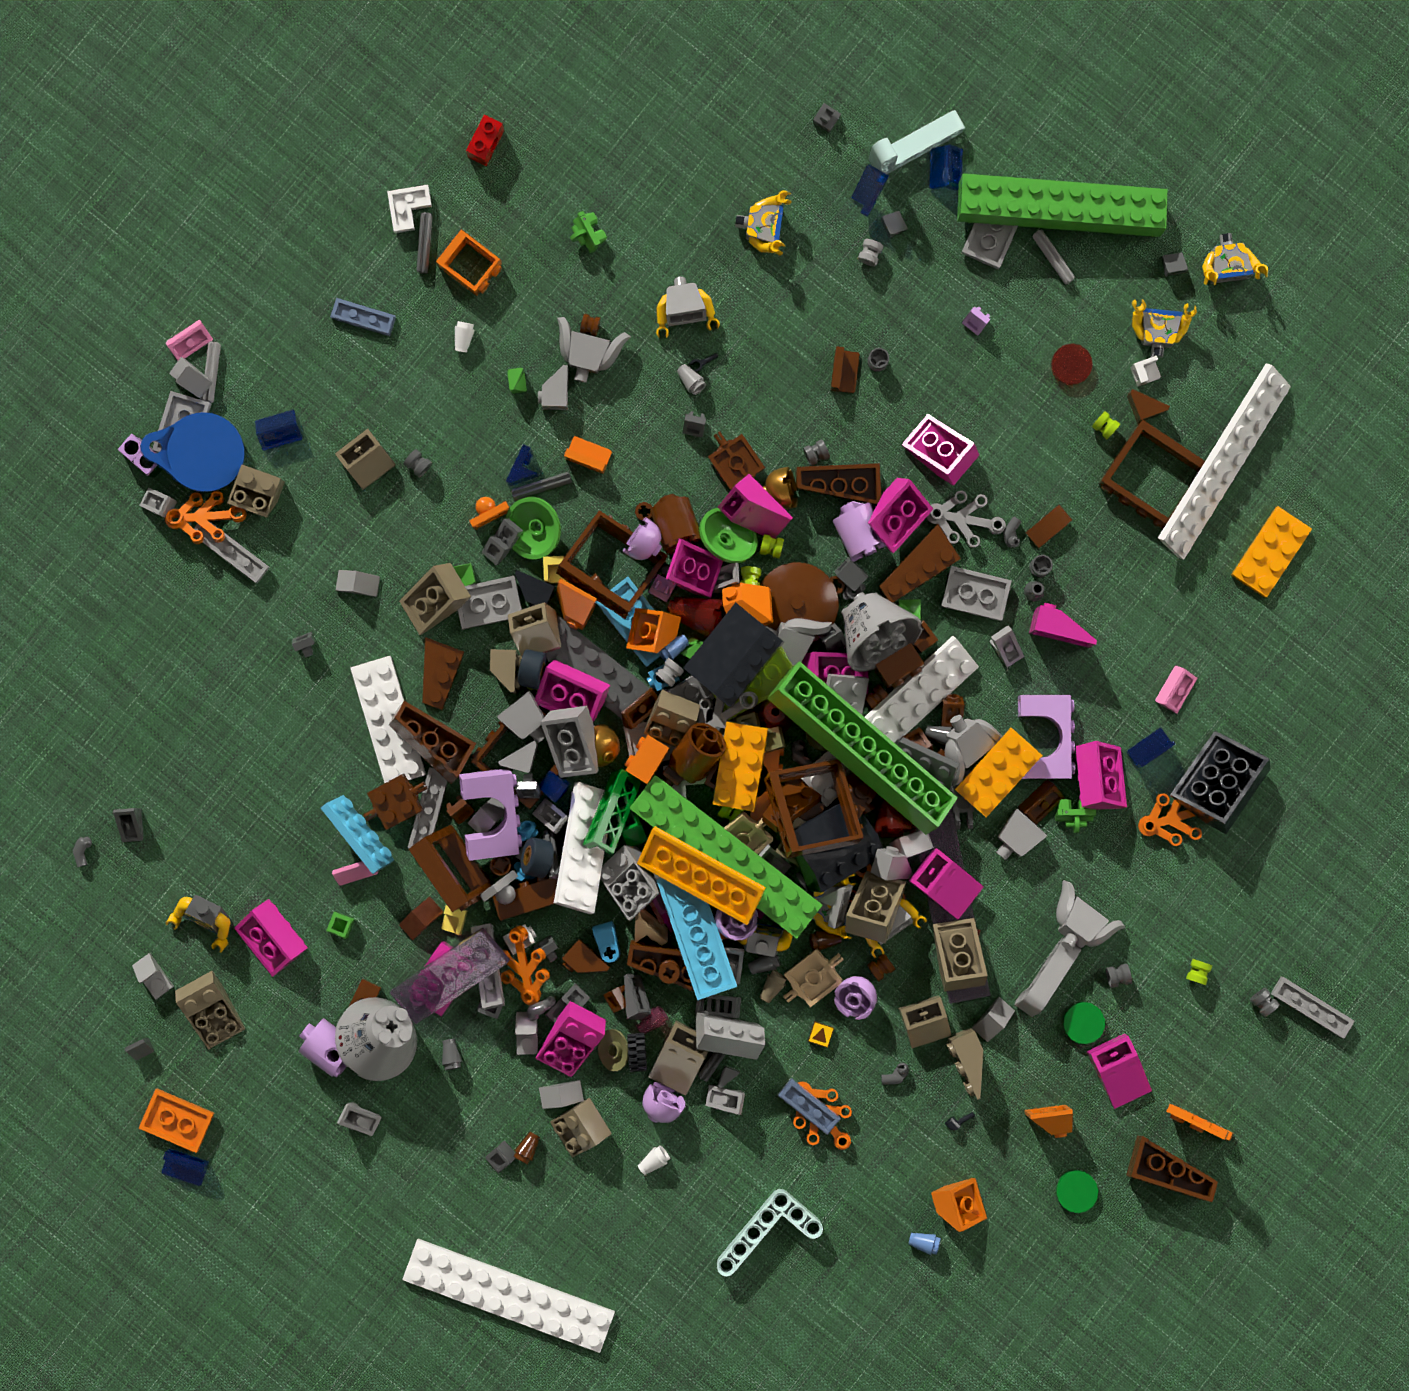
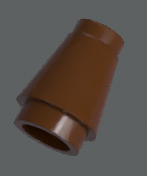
[809,931,841,951]
[513,1132,540,1165]

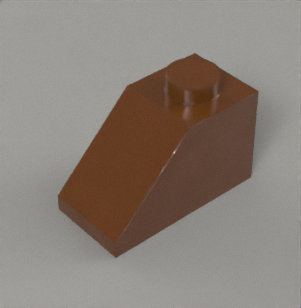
[562,939,611,973]

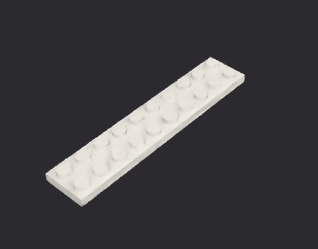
[1158,363,1291,560]
[801,636,979,807]
[402,1239,615,1353]

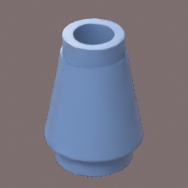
[658,634,689,661]
[908,1232,941,1255]

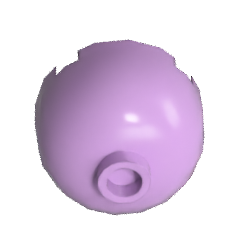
[623,518,662,560]
[715,909,758,940]
[834,976,877,1020]
[643,1082,685,1123]

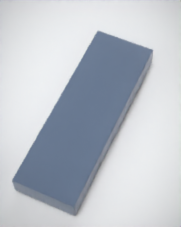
[330,298,396,336]
[778,1078,841,1135]

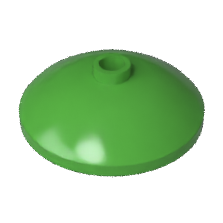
[505,497,561,559]
[699,508,758,563]

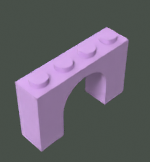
[1018,695,1075,779]
[459,768,522,861]

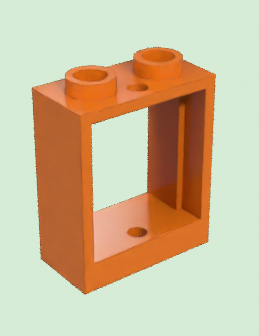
[436,230,502,296]

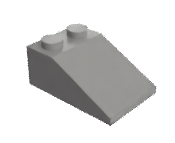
[541,706,598,778]

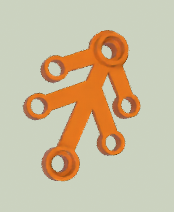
[165,491,247,544]
[1138,794,1202,846]
[497,926,550,1006]
[793,1081,852,1150]

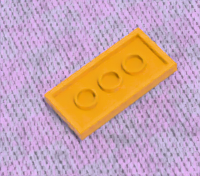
[1231,506,1312,598]
[713,721,769,812]
[955,727,1043,817]

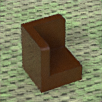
[913,620,938,653]

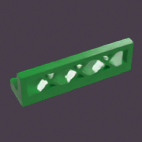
[583,769,642,854]

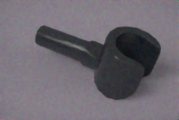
[690,353,718,372]
[945,1112,975,1130]

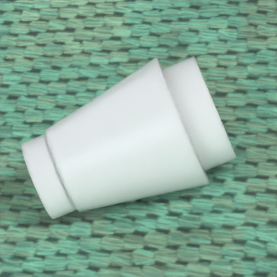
[455,321,475,353]
[638,1146,670,1175]

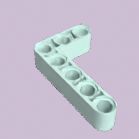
[869,110,966,177]
[717,1189,823,1276]

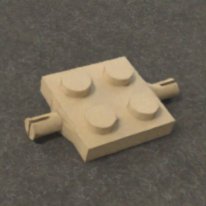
[724,811,773,854]
[784,949,844,1007]

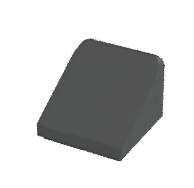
[881,211,908,238]
[1162,252,1188,276]
[125,1037,154,1060]
[717,1065,740,1088]
[485,1141,515,1173]

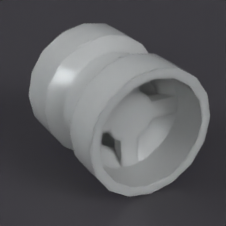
[857,239,884,266]
[656,658,684,687]

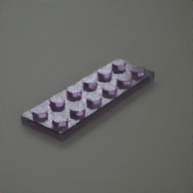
[389,927,510,1024]

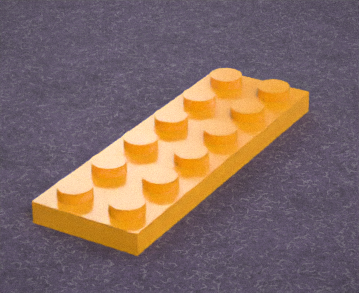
[637,826,766,925]

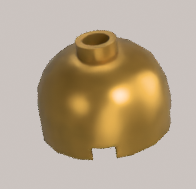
[763,467,798,509]
[594,724,620,767]

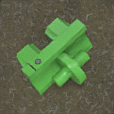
[570,211,607,253]
[1055,799,1096,833]

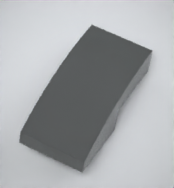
[482,518,523,565]
[545,984,590,1024]

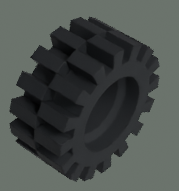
[627,1033,647,1072]

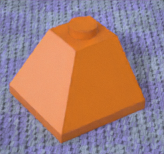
[557,578,597,630]
[722,583,773,625]
[626,608,681,653]
[1024,1105,1073,1138]
[931,1178,987,1232]

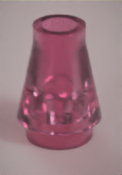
[637,1006,669,1035]

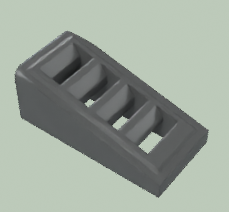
[624,974,651,1020]
[695,995,741,1018]

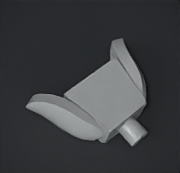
[557,317,631,383]
[766,618,832,666]
[945,715,1003,786]
[1056,880,1125,950]

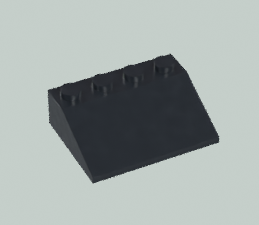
[683,602,784,707]
[1170,731,1270,834]
[794,803,883,893]

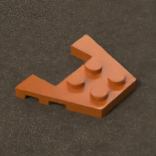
[1166,1104,1234,1141]

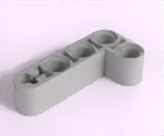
[1014,936,1081,1017]

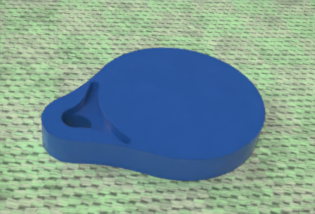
[140,412,244,492]

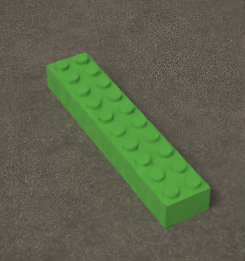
[957,174,1167,237]
[767,661,957,835]
[630,775,823,939]

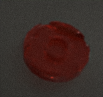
[1051,343,1093,385]

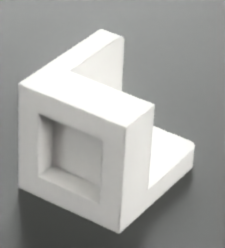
[1130,356,1161,387]

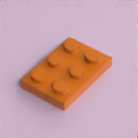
[139,1088,215,1153]

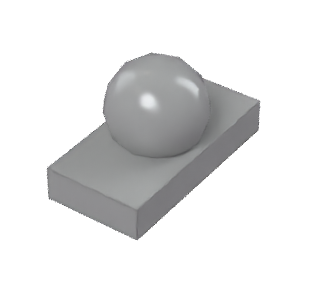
[480,870,518,905]

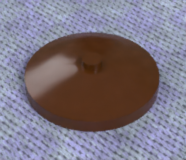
[760,562,839,642]

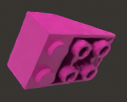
[718,474,793,539]
[909,848,984,919]
[536,1001,606,1077]
[1087,1034,1152,1109]

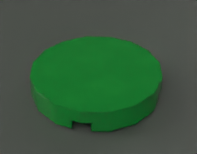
[1063,1002,1105,1044]
[1056,1170,1099,1213]

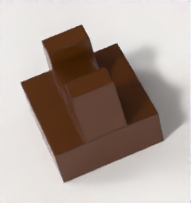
[446,795,475,825]
[603,985,626,1013]

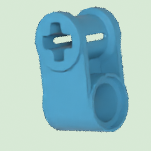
[592,921,621,962]

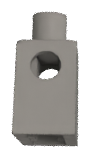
[497,690,546,744]
[996,809,1047,861]

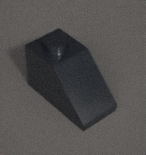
[515,570,556,607]

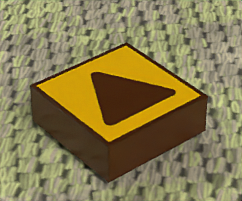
[808,1021,834,1048]

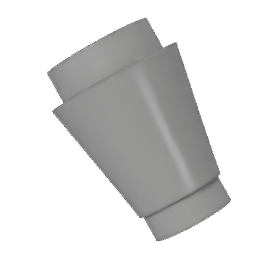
[677,364,706,395]

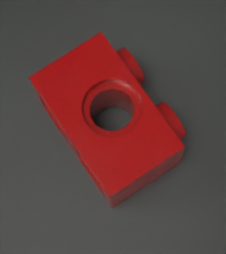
[466,114,504,167]

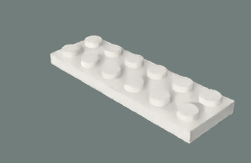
[351,656,426,783]
[554,782,608,914]

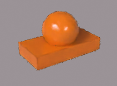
[469,497,510,530]

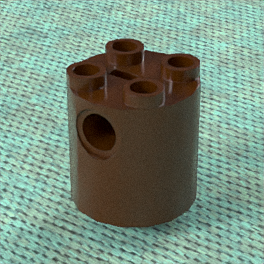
[650,494,701,555]
[669,723,726,784]

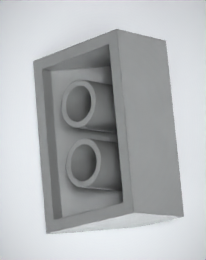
[696,1012,765,1060]

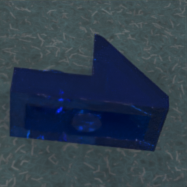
[506,444,538,486]
[539,771,572,803]

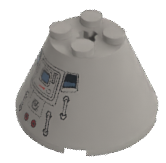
[841,593,922,672]
[335,997,417,1081]

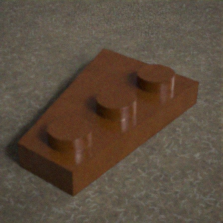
[422,637,465,710]
[762,778,822,833]

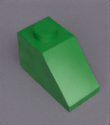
[614,800,647,846]

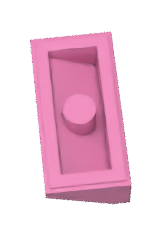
[166,320,213,361]
[1155,666,1198,714]
[332,861,378,885]

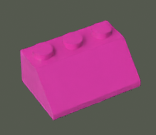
[535,660,610,722]
[1076,741,1127,810]
[234,899,308,977]

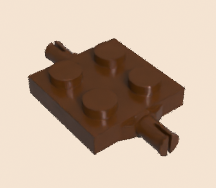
[708,431,765,491]
[364,774,428,830]

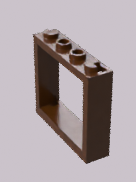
[1098,419,1205,529]
[556,510,668,619]
[471,698,559,809]
[764,759,864,858]
[409,824,493,912]

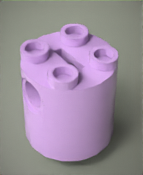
[833,501,886,562]
[298,1018,346,1078]

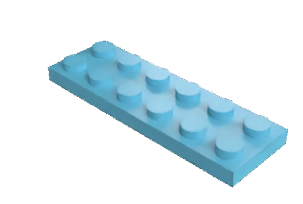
[656,878,737,1000]

